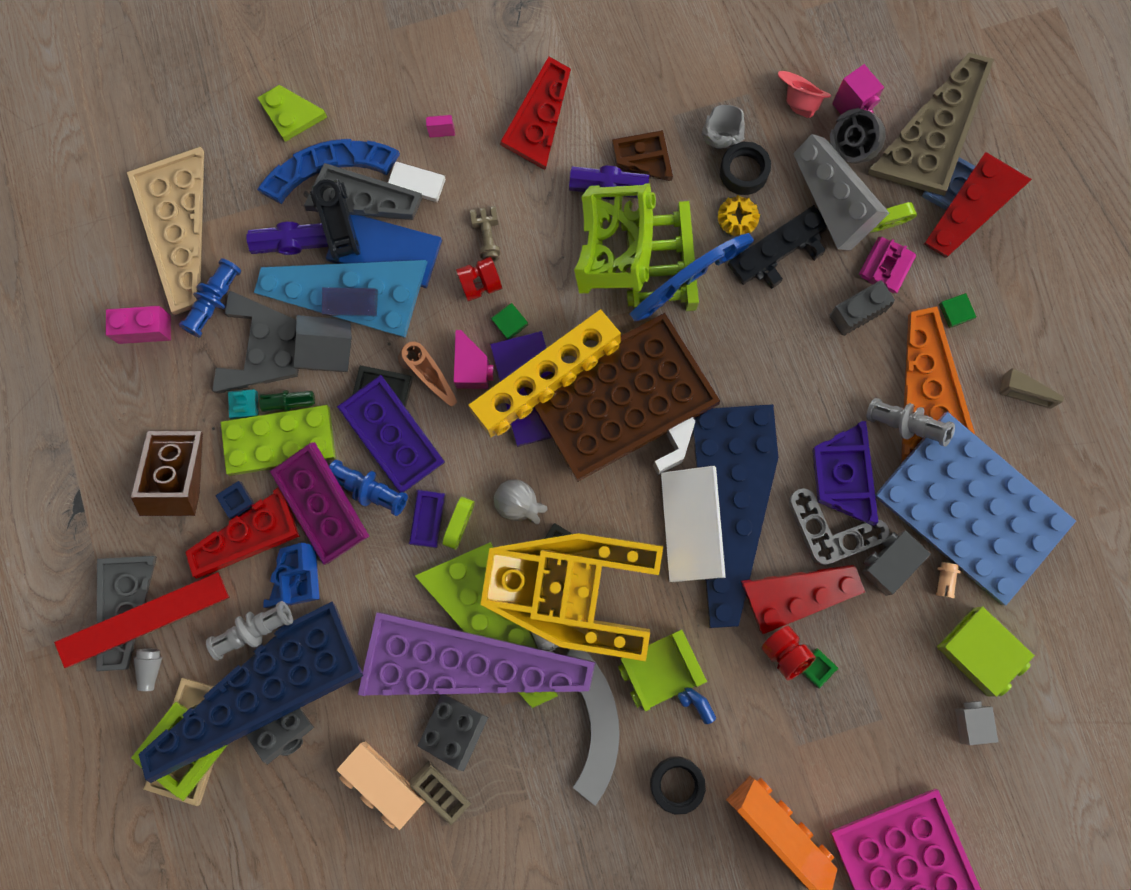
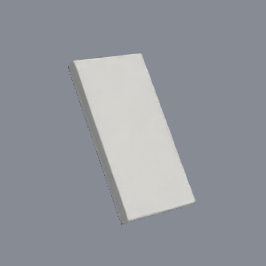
[661,466,726,582]

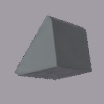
[293,315,352,372]

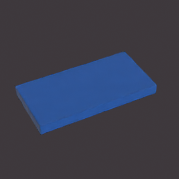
[326,215,442,288]

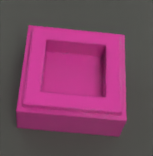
[426,115,455,138]

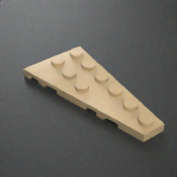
[127,147,204,315]

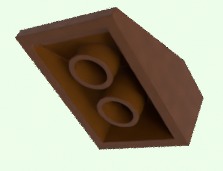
[131,431,203,516]

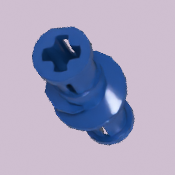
[179,258,241,338]
[329,460,408,516]

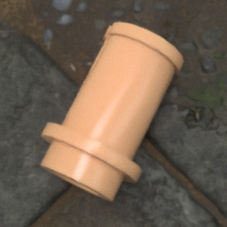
[936,562,961,598]

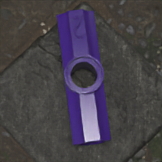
[569,165,649,200]
[246,222,329,255]

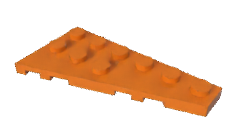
[901,306,975,463]

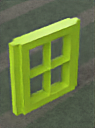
[131,702,227,801]

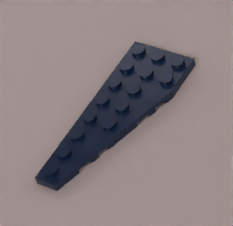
[693,404,779,628]
[139,601,364,783]

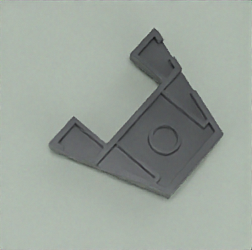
[212,291,299,394]

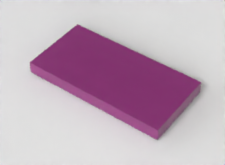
[270,442,370,565]

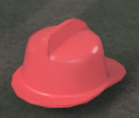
[778,71,831,118]

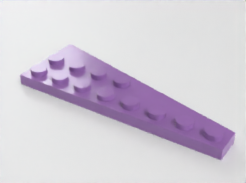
[358,612,596,696]

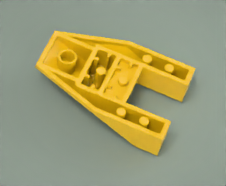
[480,533,663,661]

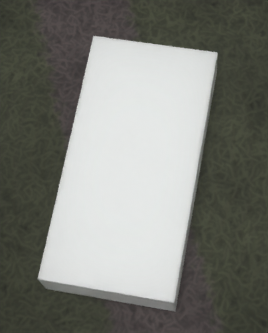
[388,162,446,203]

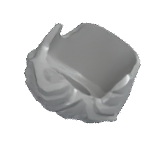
[701,105,745,149]

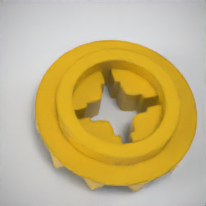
[717,195,760,236]

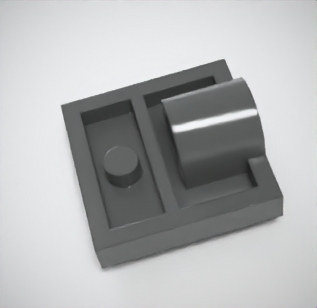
[418,694,489,771]
[246,708,314,765]

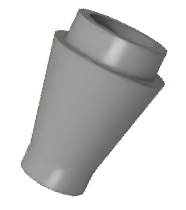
[133,648,163,691]

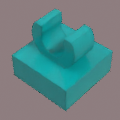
[228,389,259,420]

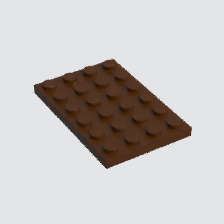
[524,313,720,482]

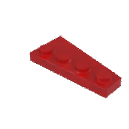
[500,56,571,170]
[924,152,1032,258]
[185,487,300,579]
[741,565,865,634]

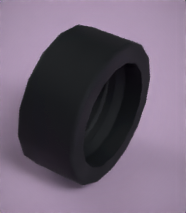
[720,141,771,195]
[650,756,706,815]

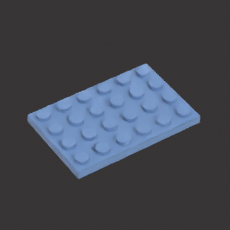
[875,412,1076,606]

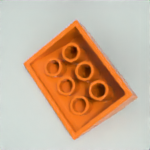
[726,776,837,890]

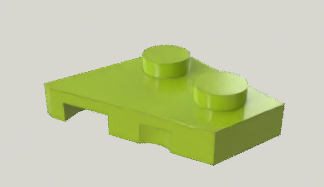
[257,85,327,142]

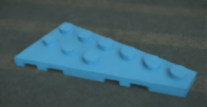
[254,260,428,338]

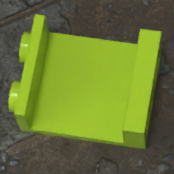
[618,630,707,712]

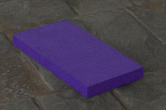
[490,331,552,447]
[337,375,445,493]

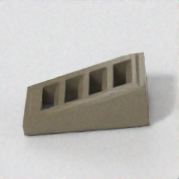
[999,368,1064,409]
[409,761,471,825]

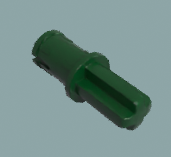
[259,390,315,412]

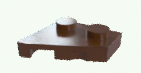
[612,130,673,181]

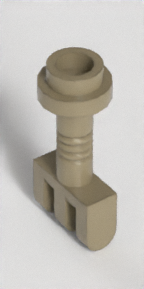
[470,206,500,262]

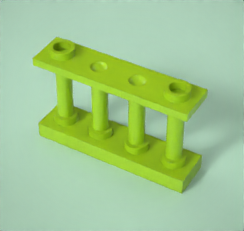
[621,201,699,311]

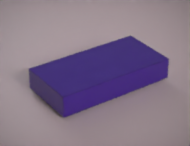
[409,490,446,548]

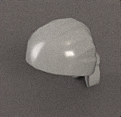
[493,479,548,524]

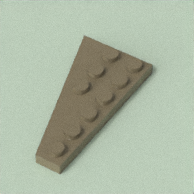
[868,53,994,196]

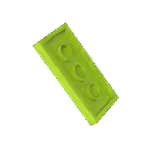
[221,405,336,476]

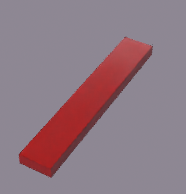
[54,572,230,668]

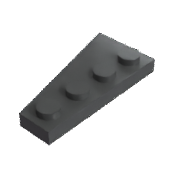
[96,556,157,671]

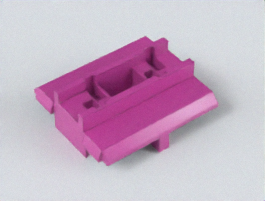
[859,236,916,294]

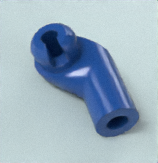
[677,688,716,724]

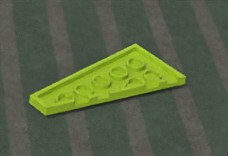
[415,542,558,708]

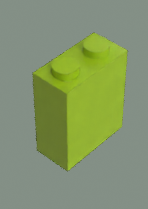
[936,606,1035,697]

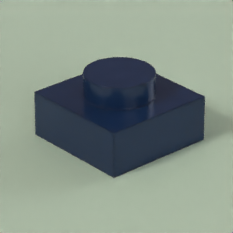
[215,481,254,519]

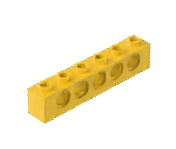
[468,309,621,438]

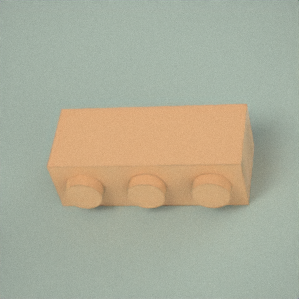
[337,741,426,830]

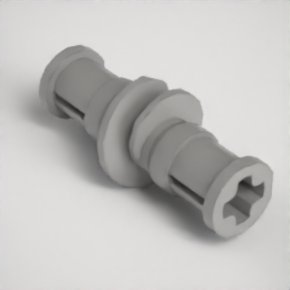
[867,398,955,447]
[206,601,293,660]

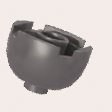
[830,108,886,164]

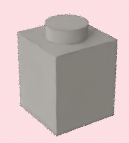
[955,701,998,745]

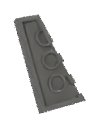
[304,163,422,220]

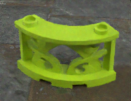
[574,183,656,294]

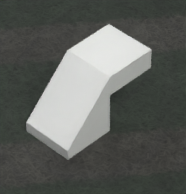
[653,417,695,475]

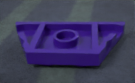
[812,421,879,525]

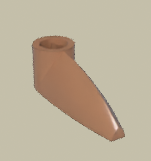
[398,342,457,407]

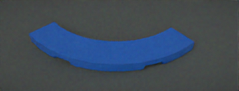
[257,139,400,204]
[629,233,754,321]

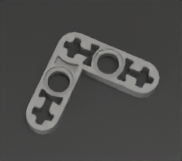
[789,488,889,565]

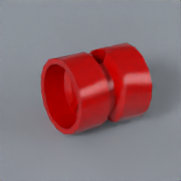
[456,257,503,302]
[761,626,816,681]

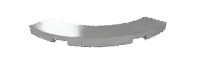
[567,649,619,806]

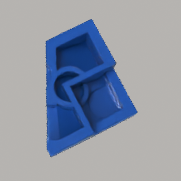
[263,543,320,608]

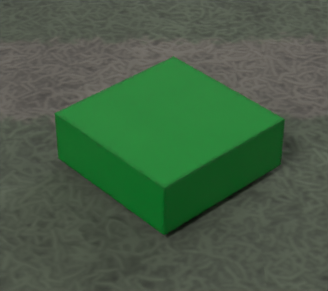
[939,293,977,328]
[491,303,528,340]
[802,648,838,689]

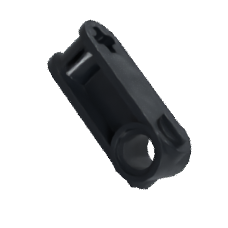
[310,179,361,261]

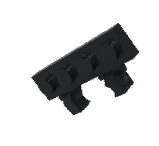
[728,205,828,289]

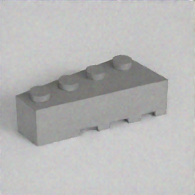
[793,134,889,251]

